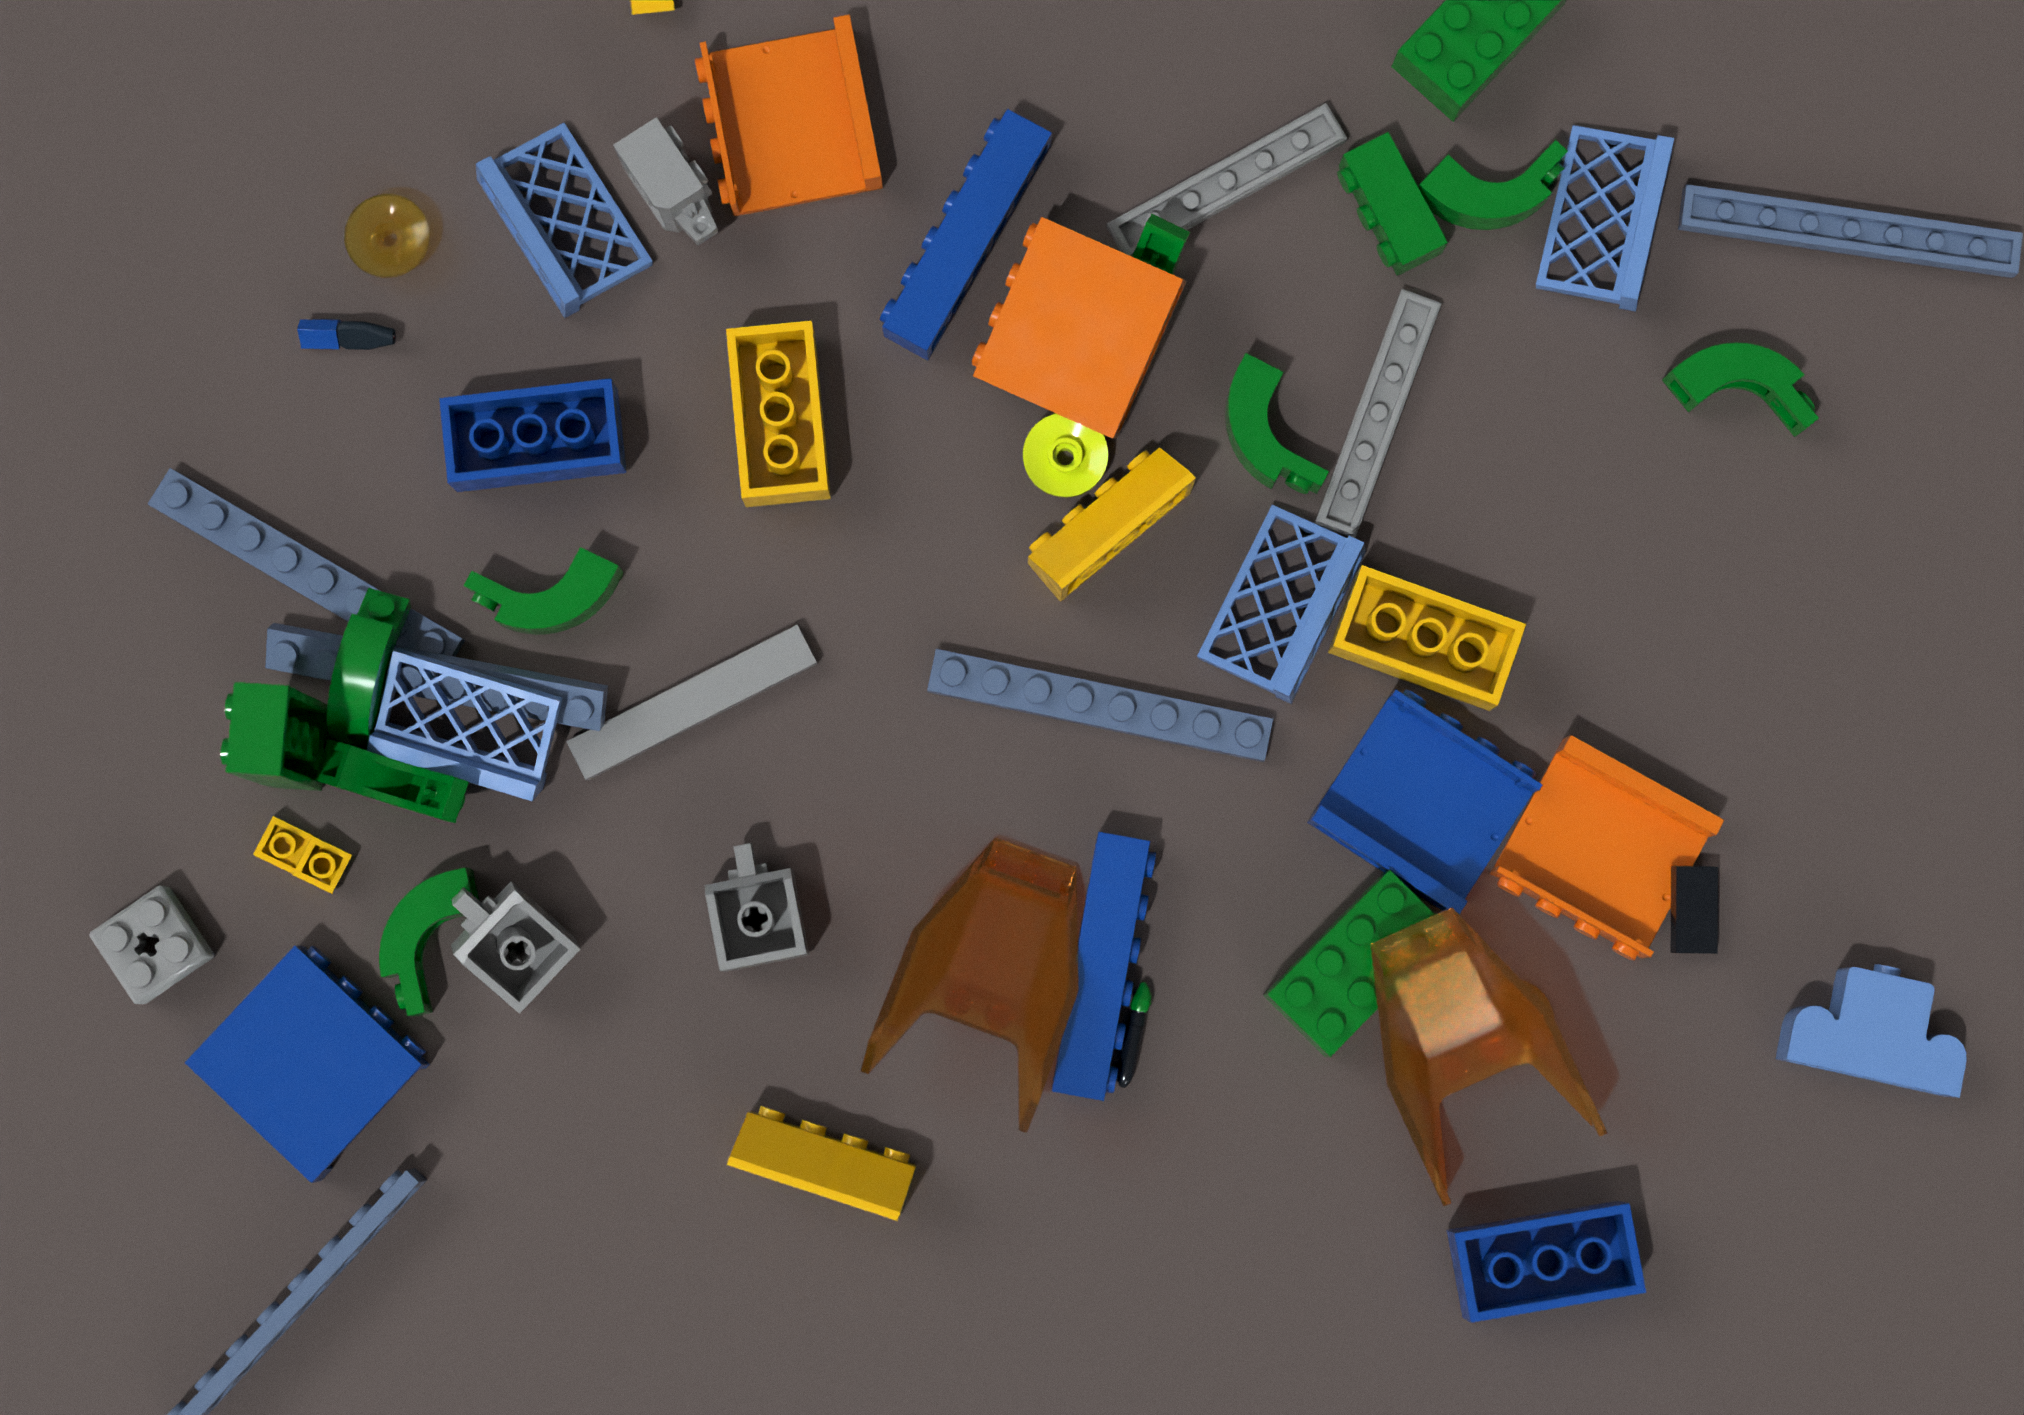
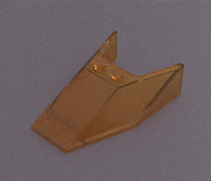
[860,838,1079,1133]
[1370,907,1607,1206]

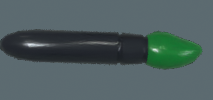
[1117,982,1152,1088]

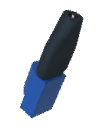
[297,319,396,350]

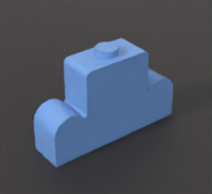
[1775,964,1967,1098]

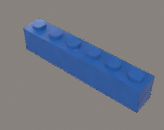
[880,109,1052,361]
[1051,832,1156,1101]

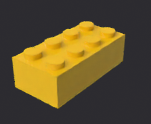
[726,320,831,507]
[1327,565,1526,711]

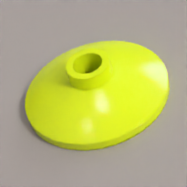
[1023,414,1108,498]

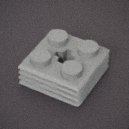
[89,885,214,1004]

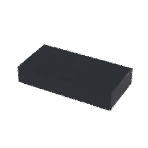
[1670,866,1718,954]

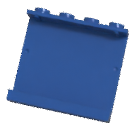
[1307,689,1542,917]
[184,945,430,1183]

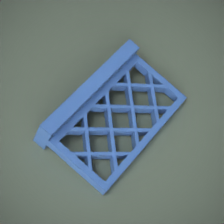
[476,123,653,318]
[1536,125,1674,312]
[1197,505,1366,704]
[367,648,563,801]

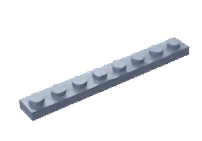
[1678,184,2023,278]
[148,468,465,657]
[265,623,608,731]
[927,649,1273,762]
[167,1168,427,1415]

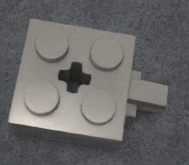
[613,117,719,246]
[704,843,810,972]
[451,881,580,1014]

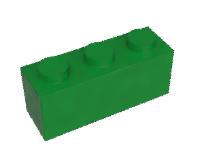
[1337,132,1448,276]

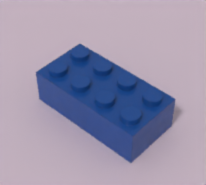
[439,378,627,492]
[1447,1200,1646,1323]

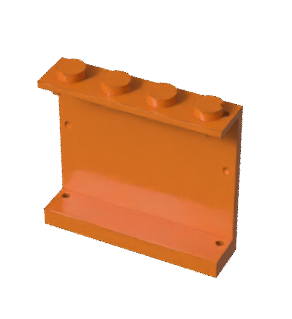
[695,14,883,217]
[972,217,1187,439]
[1490,735,1724,961]

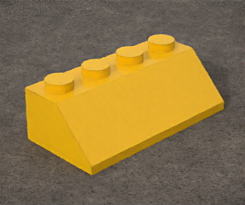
[1027,447,1196,602]
[727,1106,917,1221]

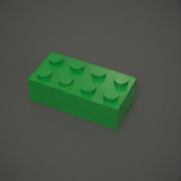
[1391,0,1567,122]
[221,682,327,791]
[1263,870,1453,1057]

